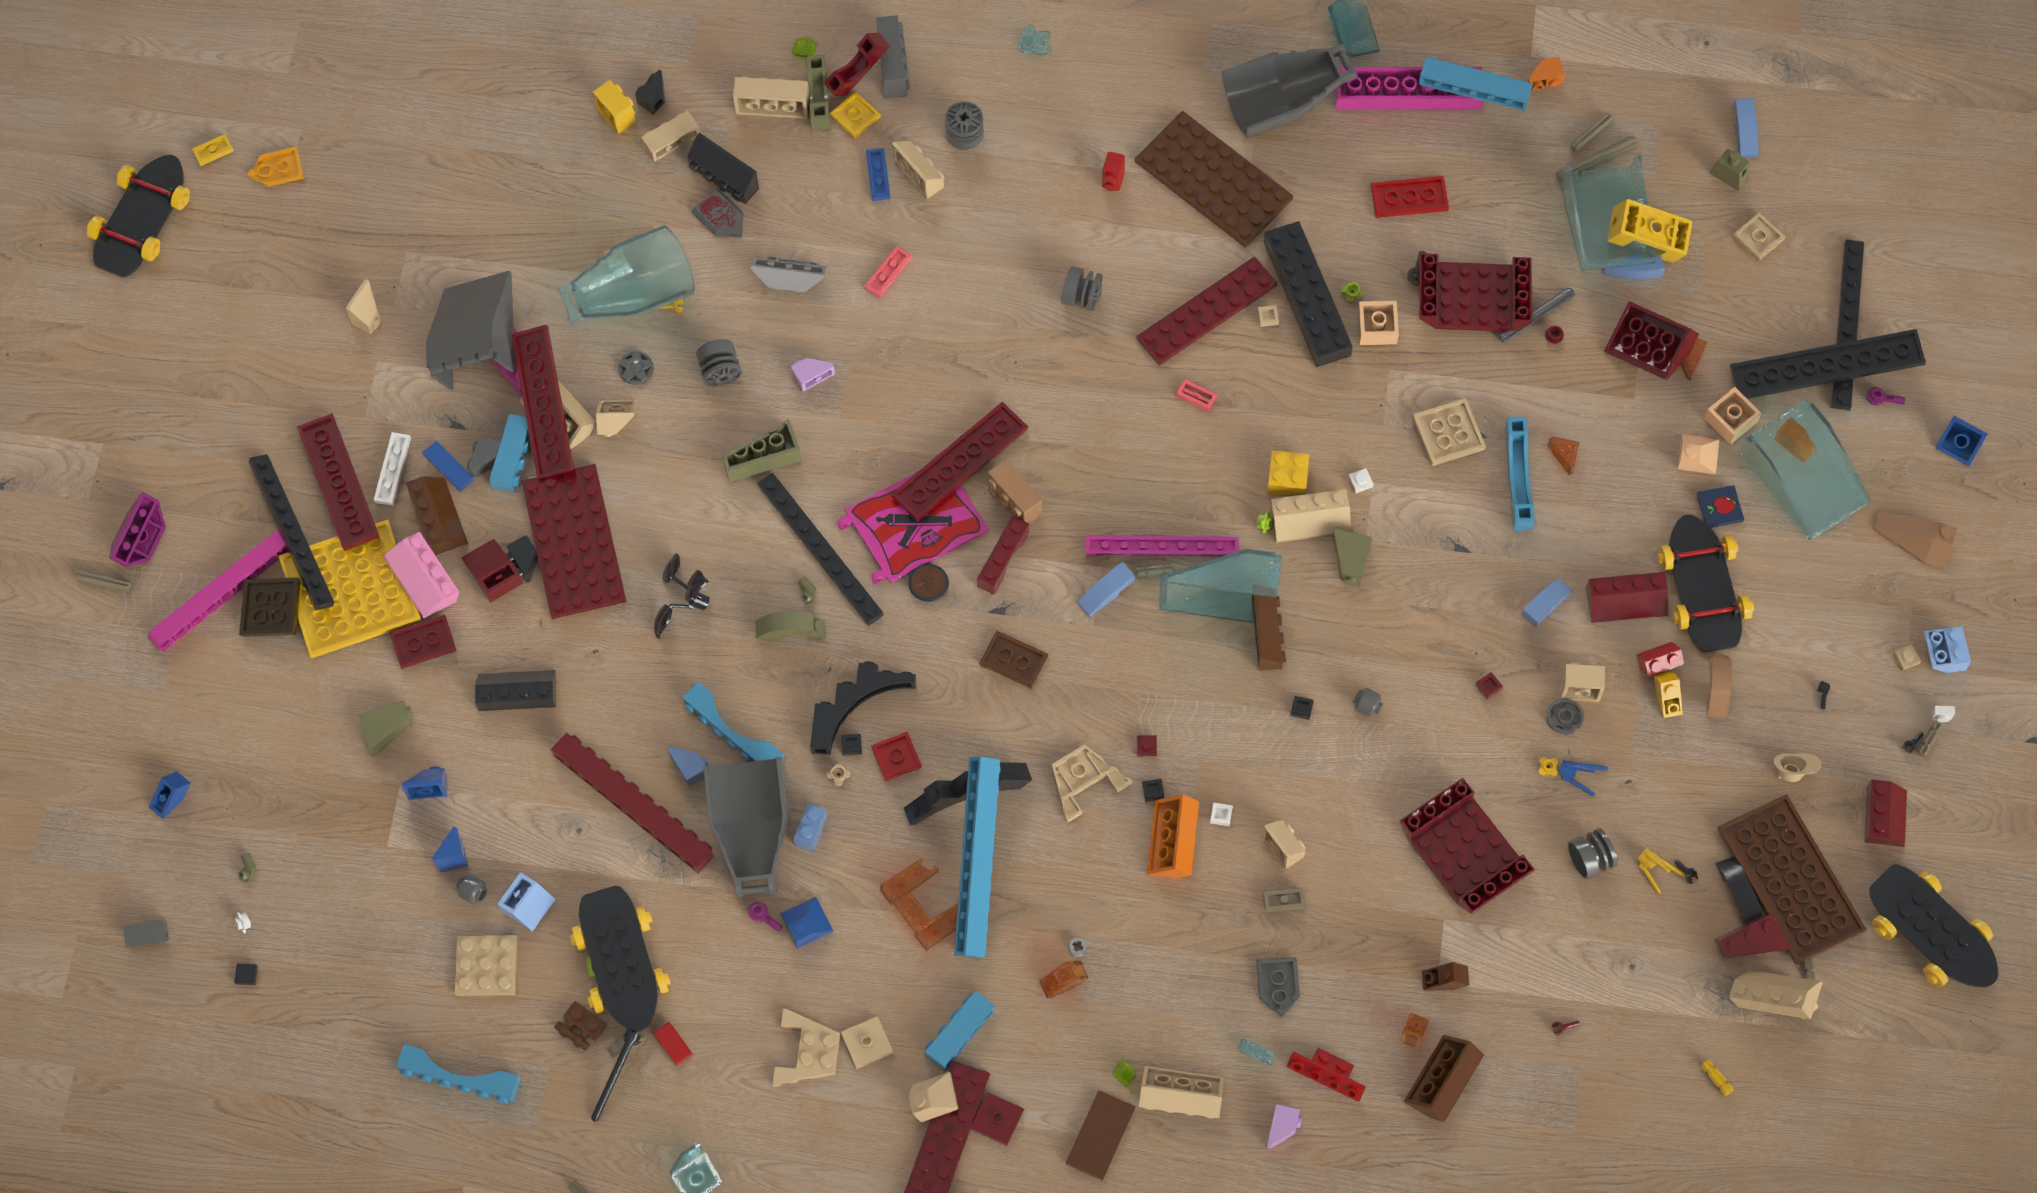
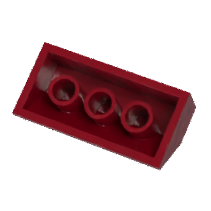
[1586,572,1668,623]

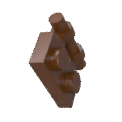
[554,1001,607,1051]

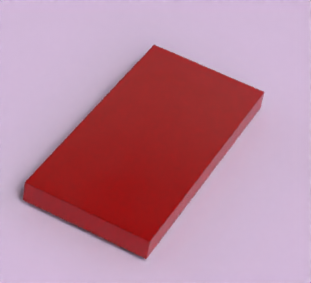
[1371,176,1449,218]

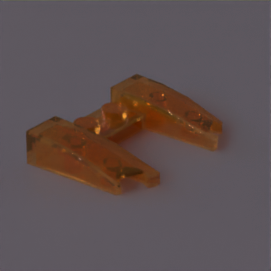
[880,859,958,951]

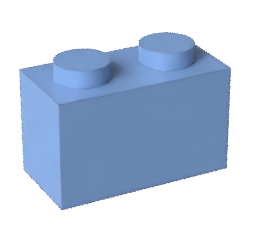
[794,804,827,852]

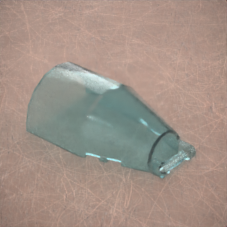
[558,225,695,324]

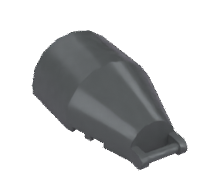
[1221,44,1358,138]
[703,757,789,898]

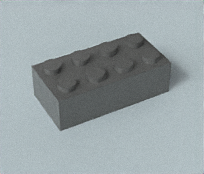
[876,15,910,99]

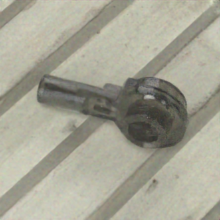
[1407,251,1426,286]

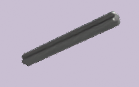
[1498,288,1575,343]

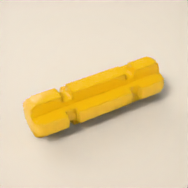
[1701,1059,1733,1096]

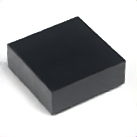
[1290,696,1314,720]
[841,734,862,756]
[1142,779,1165,802]
[234,963,258,985]

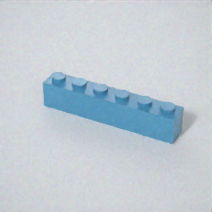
[1419,57,1533,111]

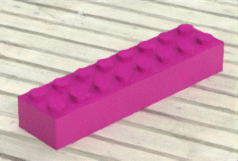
[1335,67,1483,110]

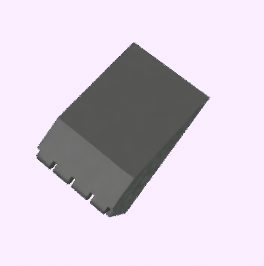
[426,271,516,390]

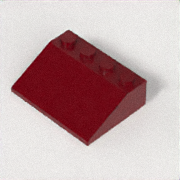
[1604,301,1699,380]

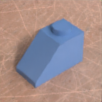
[668,747,709,786]

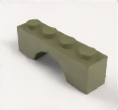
[807,55,830,130]

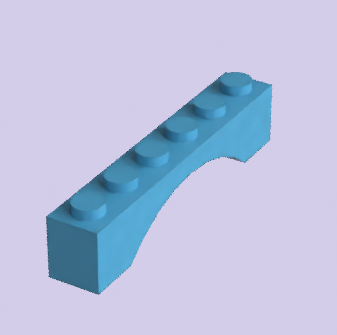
[1505,417,1535,531]
[682,681,785,762]
[396,1044,521,1104]

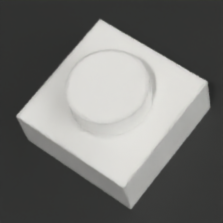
[1348,468,1373,493]
[1931,706,1955,722]
[1210,803,1233,827]

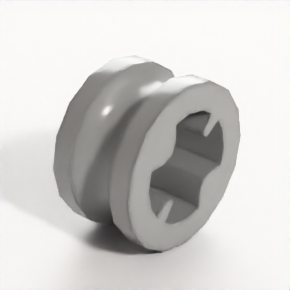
[1068,937,1087,957]

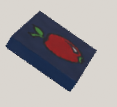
[1697,485,1744,528]

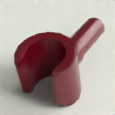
[1552,1021,1580,1036]

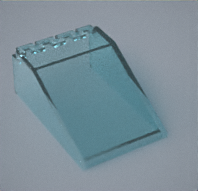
[1562,155,1656,271]
[1740,400,1871,540]
[1159,549,1282,623]

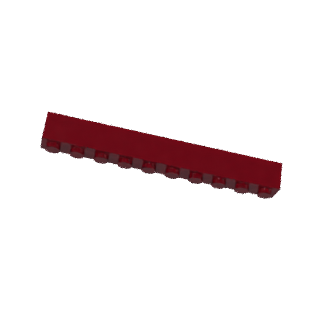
[551,732,714,874]

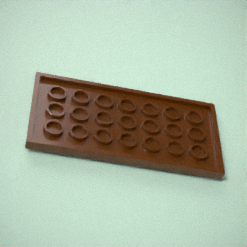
[1135,110,1294,248]
[1717,794,1867,965]

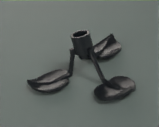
[654,553,710,639]

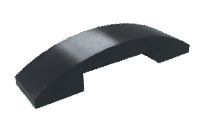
[1716,857,1763,925]

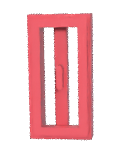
[1176,379,1218,412]

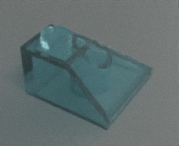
[669,1143,723,1193]

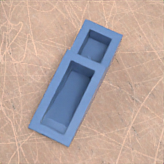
[1733,98,1759,158]
[1603,254,1665,280]
[1077,562,1135,617]
[1521,578,1572,627]

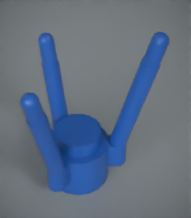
[1559,760,1608,796]

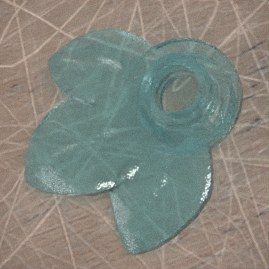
[1018,25,1052,55]

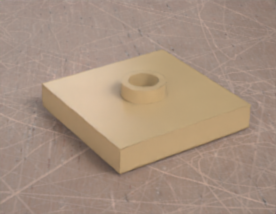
[841,1016,894,1069]

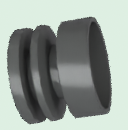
[945,101,984,150]
[1061,266,1103,312]
[696,339,742,387]
[1568,828,1618,879]

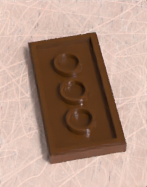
[1066,1090,1136,1181]

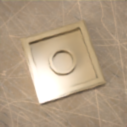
[1732,213,1786,261]

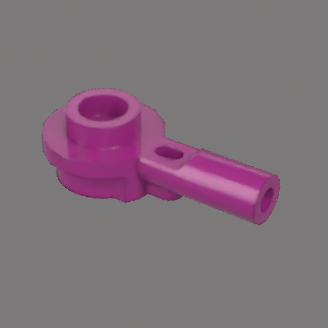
[1867,387,1905,405]
[748,901,783,932]

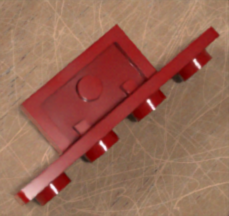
[1287,1048,1366,1102]

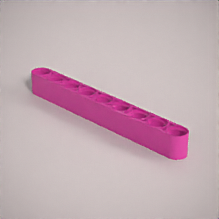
[147,530,289,651]

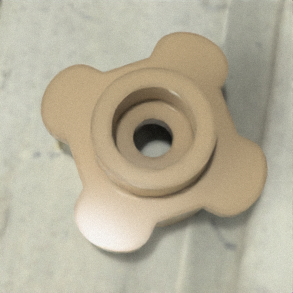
[827,764,850,786]

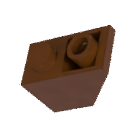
[1422,962,1470,991]

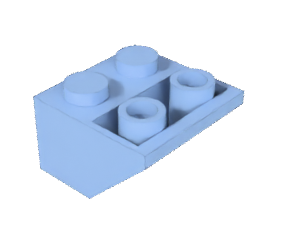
[1924,626,1971,673]
[497,872,556,932]

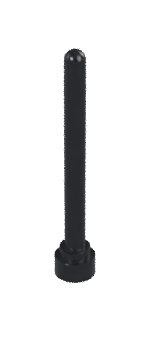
[591,1029,641,1122]

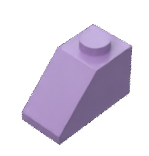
[791,358,835,392]
[1267,1104,1303,1149]

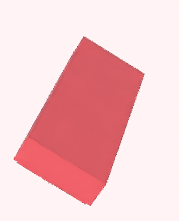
[864,246,912,299]

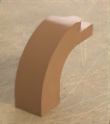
[1706,653,1732,719]

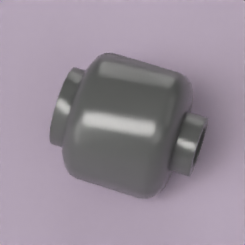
[1353,688,1383,716]
[457,875,487,904]

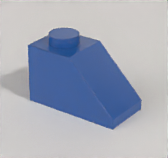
[149,771,191,819]

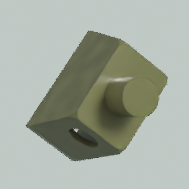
[1709,149,1749,191]

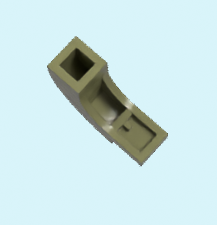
[755,611,825,642]

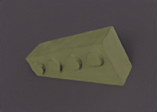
[722,419,802,483]

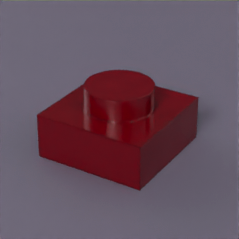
[1475,672,1503,699]
[1137,735,1157,756]

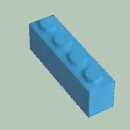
[489,414,530,493]
[925,991,995,1071]

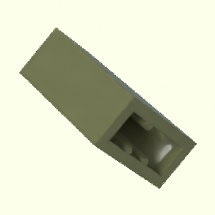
[1333,528,1372,585]
[358,701,413,756]

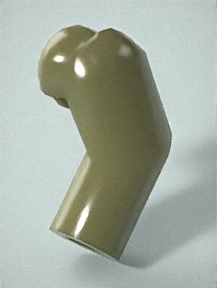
[799,577,816,604]
[238,853,256,882]

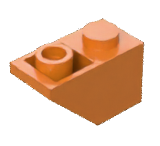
[1528,57,1565,91]

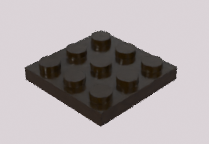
[239,578,301,637]

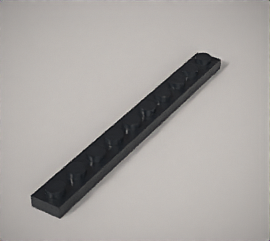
[1831,239,1864,411]
[249,454,334,611]
[757,473,884,626]

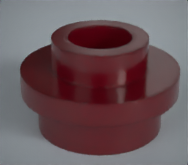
[1545,326,1564,344]

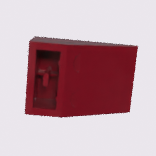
[461,539,523,603]

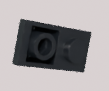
[635,70,665,115]
[506,535,538,583]

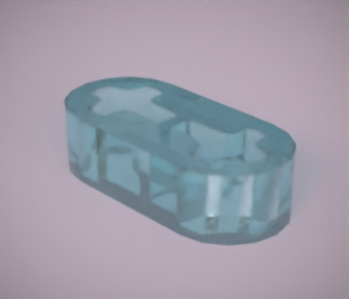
[1237,1039,1276,1065]

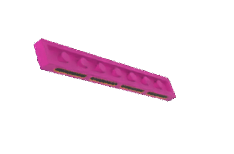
[1086,536,1239,557]

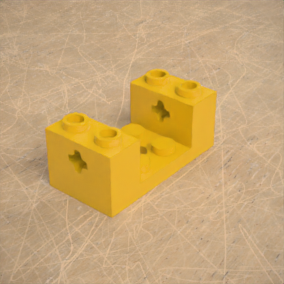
[1607,199,1693,263]

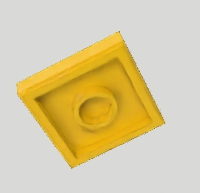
[829,91,881,139]

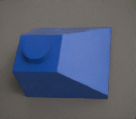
[402,766,447,800]
[780,897,833,949]

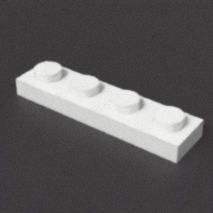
[374,432,411,506]

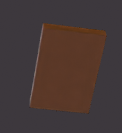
[979,631,1048,689]

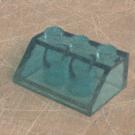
[1328,0,1380,57]

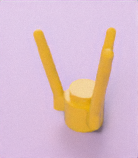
[1637,848,1686,894]

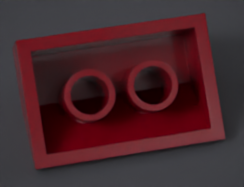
[1864,779,1907,847]

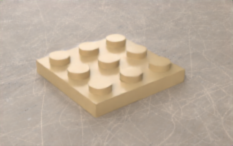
[1412,398,1486,466]
[455,935,518,996]

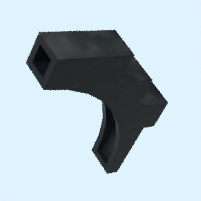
[810,661,917,755]
[904,762,1032,825]

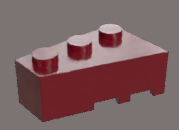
[1715,913,1791,958]

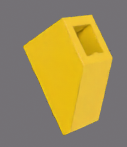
[1654,670,1683,718]

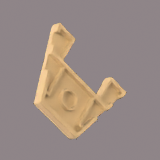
[1052,744,1132,823]
[773,1008,841,1086]

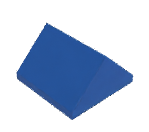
[1936,415,1988,466]
[432,826,468,872]

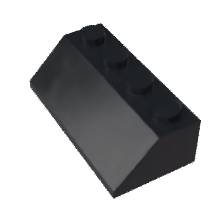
[687,133,759,204]
[475,670,556,711]

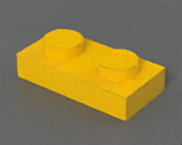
[192,134,234,166]

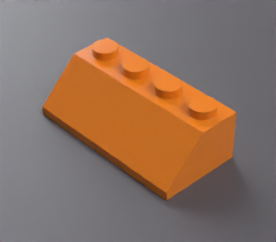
[1147,794,1199,879]

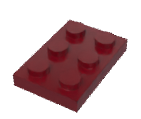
[390,615,457,669]

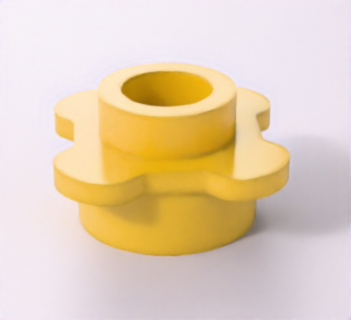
[1538,757,1559,777]

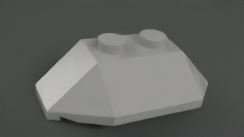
[751,257,827,293]

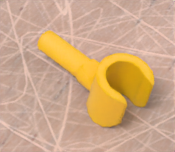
[658,299,684,313]

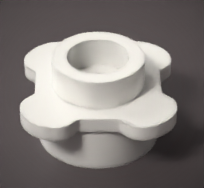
[234,912,251,934]

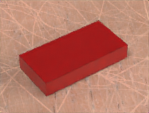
[653,1022,693,1066]

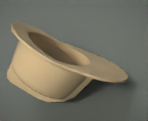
[1774,753,1821,782]

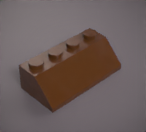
[405,476,468,555]
[1251,585,1286,671]
[1404,1035,1484,1122]

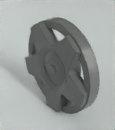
[618,351,654,385]
[1547,699,1584,735]

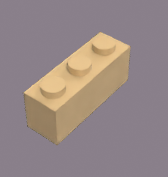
[641,111,700,162]

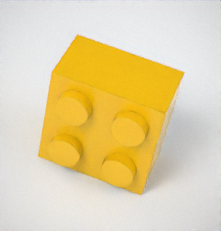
[593,80,636,134]
[1267,450,1310,496]

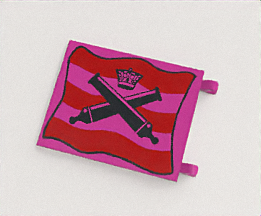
[838,471,989,584]

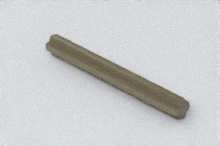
[1556,135,1638,181]

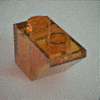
[1040,960,1088,998]

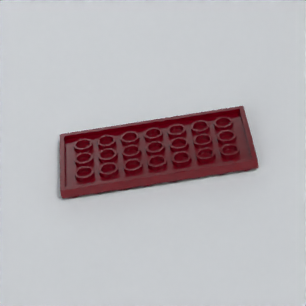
[521,464,627,619]

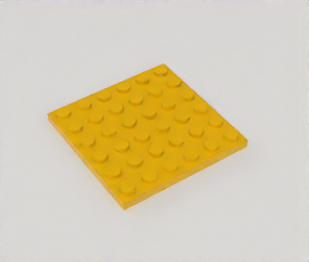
[279,520,422,658]

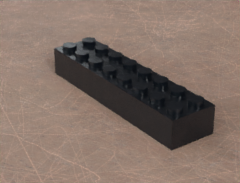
[1264,221,1353,367]

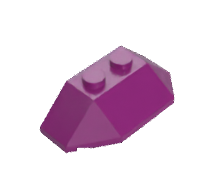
[109,492,166,567]

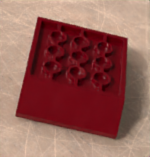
[1419,253,1532,332]
[1400,778,1535,914]

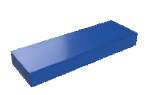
[866,148,891,201]
[422,440,474,492]

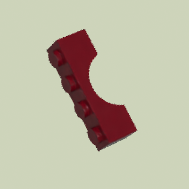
[824,33,890,96]
[977,516,1029,595]

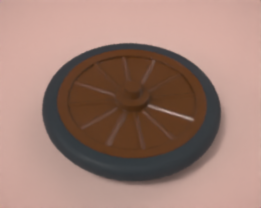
[908,564,949,602]

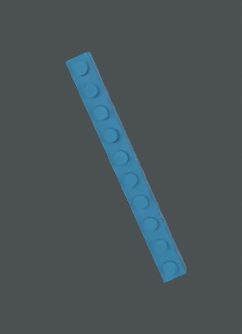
[954,757,1000,958]

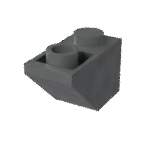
[467,436,501,478]

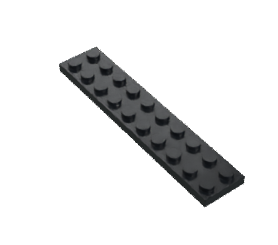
[1730,329,1926,399]

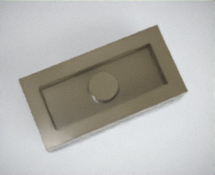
[1263,888,1305,913]

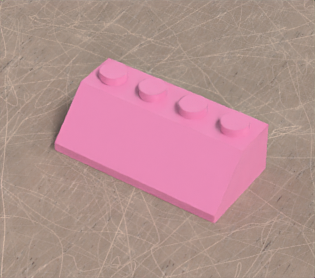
[384,532,459,618]

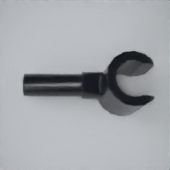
[1817,681,1830,710]
[1902,731,1924,754]
[1674,859,1698,884]

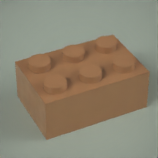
[988,459,1042,524]

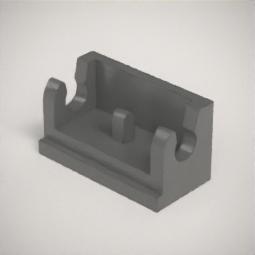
[123,919,169,948]

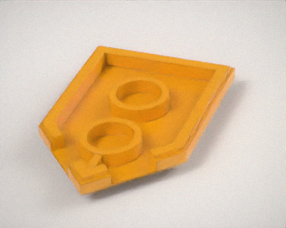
[246,146,304,187]

